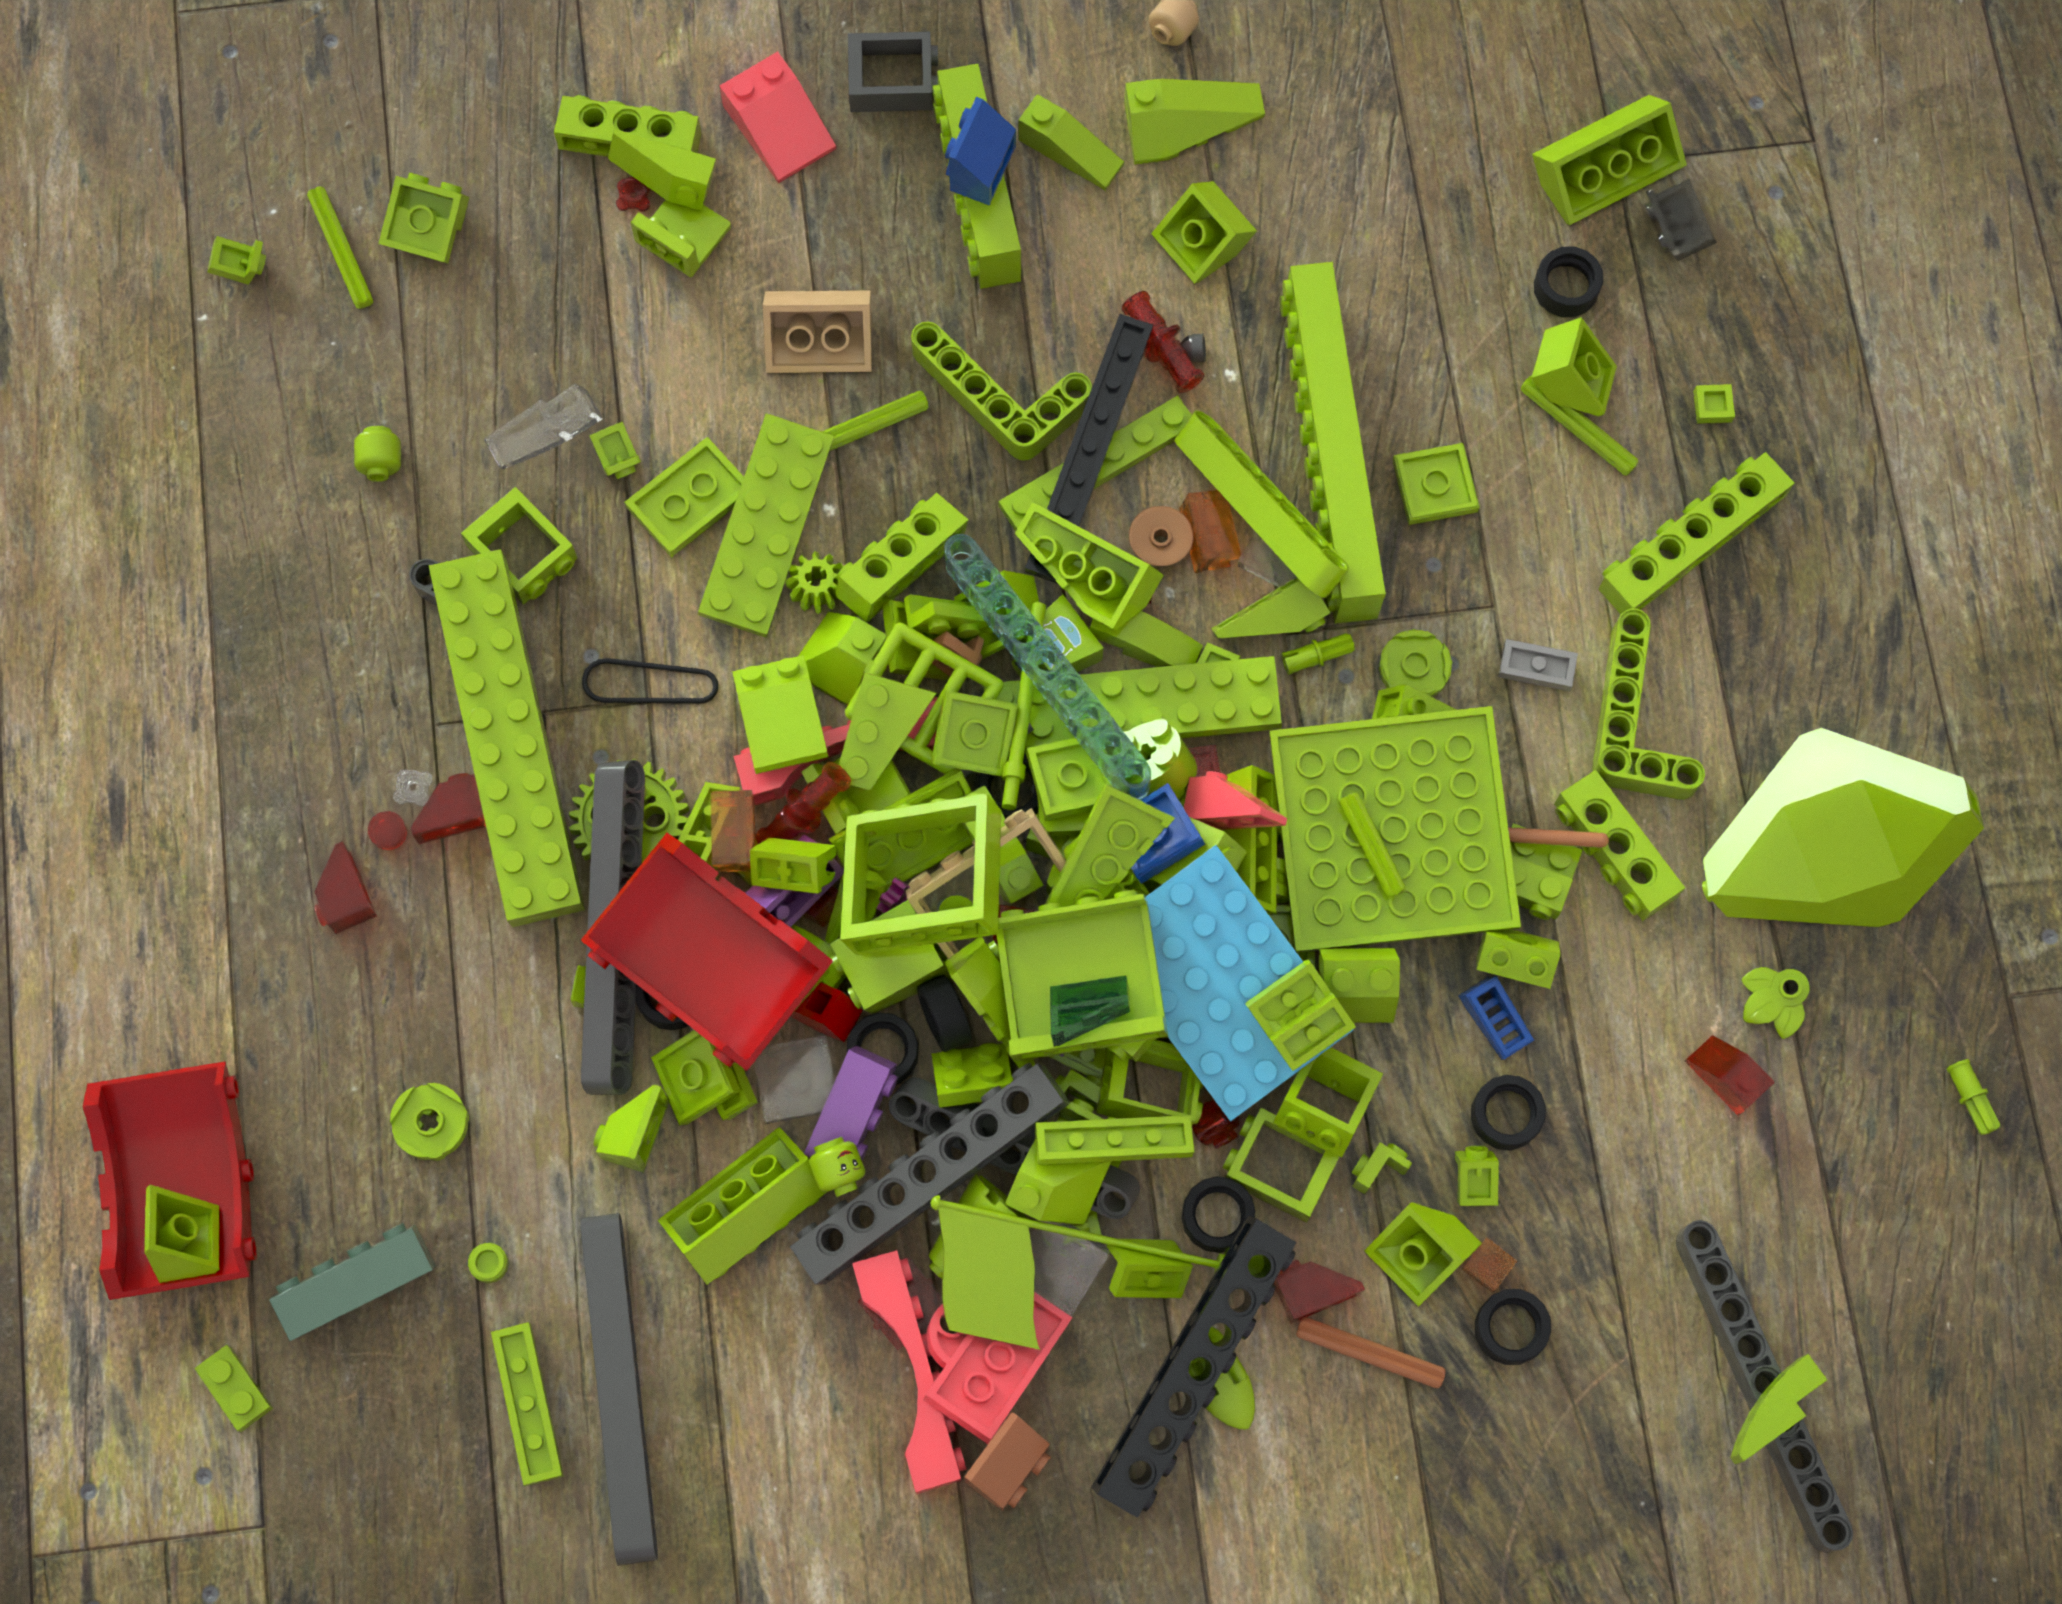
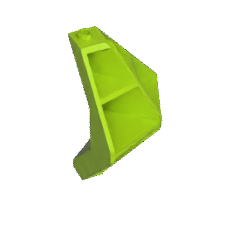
[1702,728,1984,927]

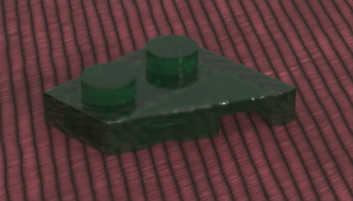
[1050,975,1130,1047]

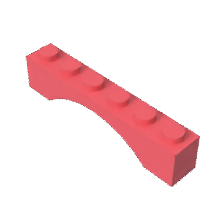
[733,697,938,808]
[852,1250,967,1494]

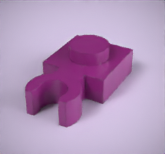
[876,877,910,917]

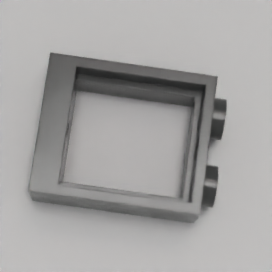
[848,32,938,112]

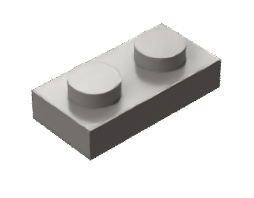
[1498,639,1578,692]

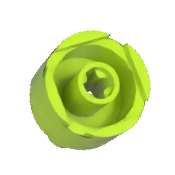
[1112,719,1197,800]

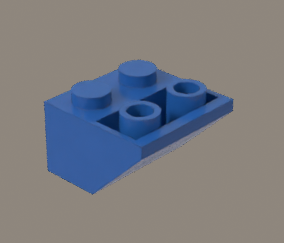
[945,97,1016,205]

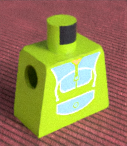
[1012,595,1104,678]

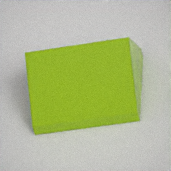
[145,1185,219,1283]

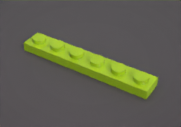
[999,395,1192,531]

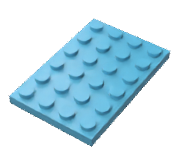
[1146,845,1354,1122]

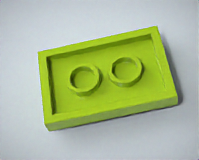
[624,437,744,558]

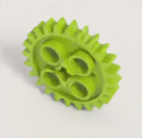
[569,759,690,863]

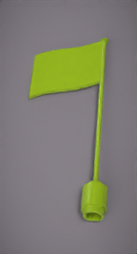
[930,1195,1264,1350]

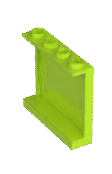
[997,890,1168,1061]

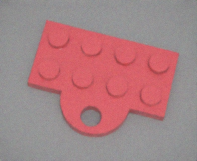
[923,1292,1072,1444]

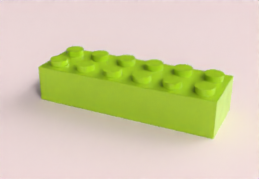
[932,64,1021,289]

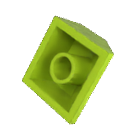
[1151,181,1257,284]
[1532,317,1617,416]
[1319,948,1400,1023]

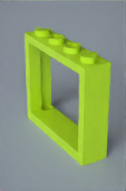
[840,793,1001,955]

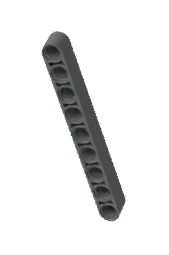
[581,760,645,1095]
[580,1213,658,1566]
[1676,1220,1853,1553]

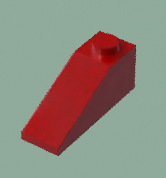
[790,982,863,1043]

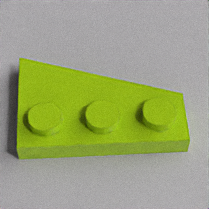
[835,672,937,790]

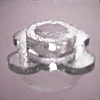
[393,769,433,807]

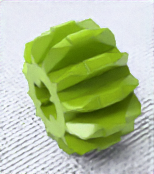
[786,551,844,614]

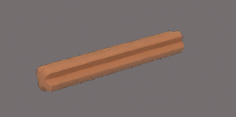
[1296,1317,1446,1388]

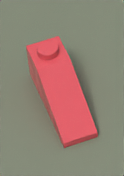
[1184,771,1287,830]

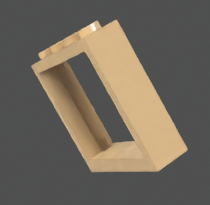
[905,808,1066,958]

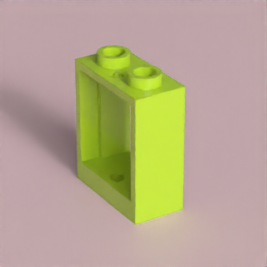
[461,487,577,605]
[1097,1040,1204,1125]
[1273,1047,1383,1158]
[1222,1108,1339,1223]

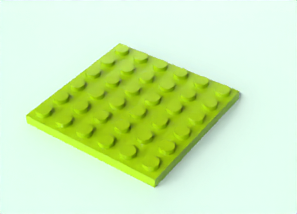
[1269,706,1521,953]

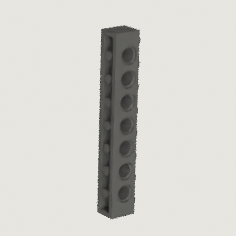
[790,1063,1071,1285]

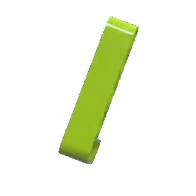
[911,321,1092,461]
[1592,608,1705,800]

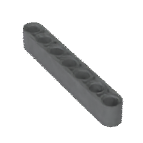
[889,1077,1140,1219]

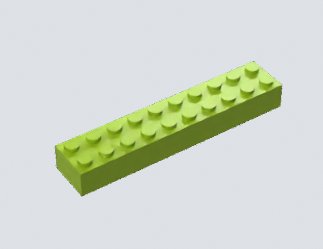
[1280,262,1386,624]
[429,549,586,927]

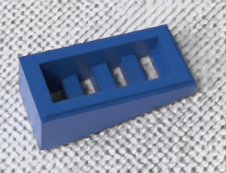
[1458,976,1534,1060]

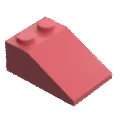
[719,51,836,183]

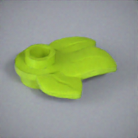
[1741,967,1810,1039]

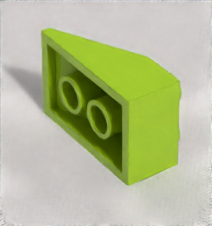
[732,655,828,774]

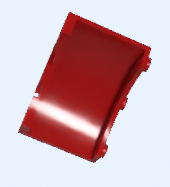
[581,833,833,1071]
[82,1061,257,1300]

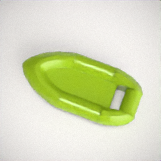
[1189,1327,1255,1430]

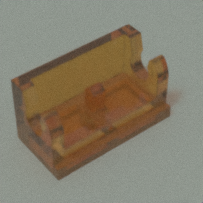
[1179,490,1242,573]
[711,790,756,872]

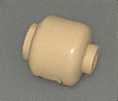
[1148,0,1199,46]

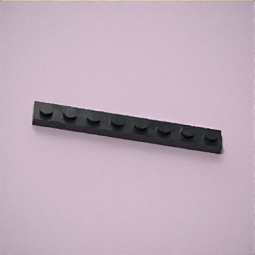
[1025,314,1153,584]

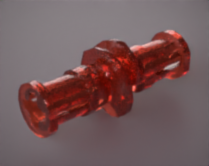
[1122,291,1205,394]
[755,762,851,844]

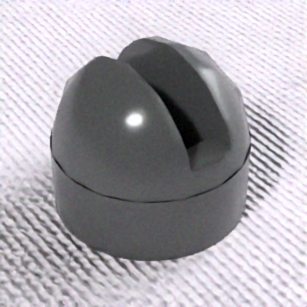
[1180,333,1206,362]

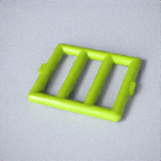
[845,623,1004,775]

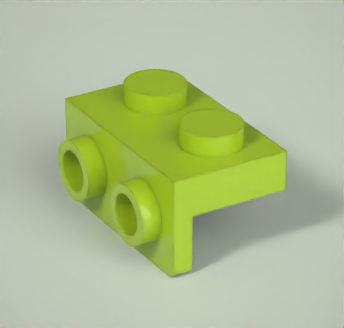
[904,594,993,639]

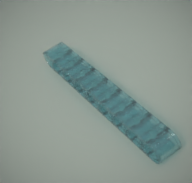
[944,534,1151,800]

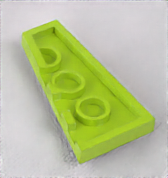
[1045,783,1175,907]

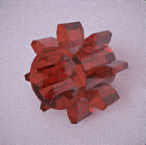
[1192,1099,1239,1149]

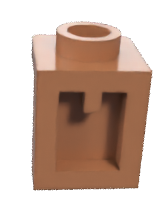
[932,631,984,676]

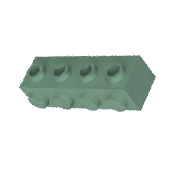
[269,1223,436,1341]

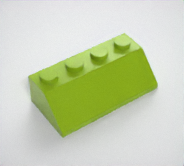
[1532,95,1687,225]
[657,1127,827,1285]

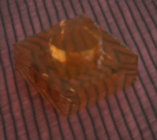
[1462,1237,1518,1293]

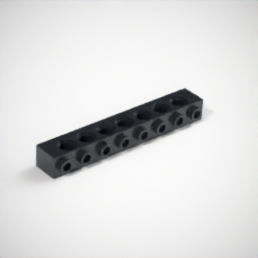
[1091,1215,1297,1518]

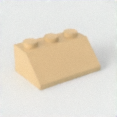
[763,290,872,373]

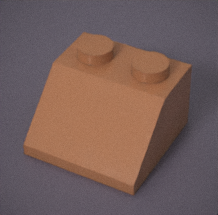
[964,1412,1051,1511]

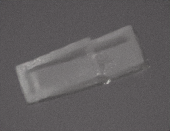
[484,383,603,469]

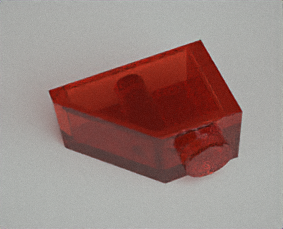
[411,773,486,844]
[313,841,377,934]
[1685,1035,1775,1116]
[1273,1260,1365,1324]

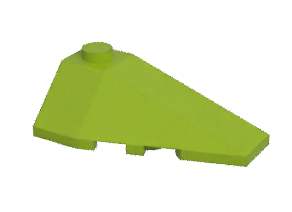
[1124,79,1265,165]
[1015,502,1164,631]
[944,937,1035,1068]

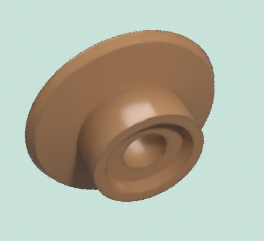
[1129,506,1193,566]

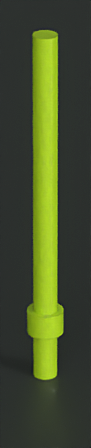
[1002,602,1046,810]

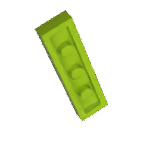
[1035,1115,1194,1165]
[491,1322,564,1487]

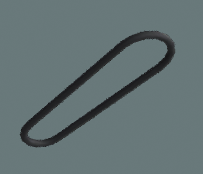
[582,658,718,704]

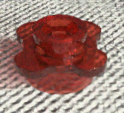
[616,177,651,212]

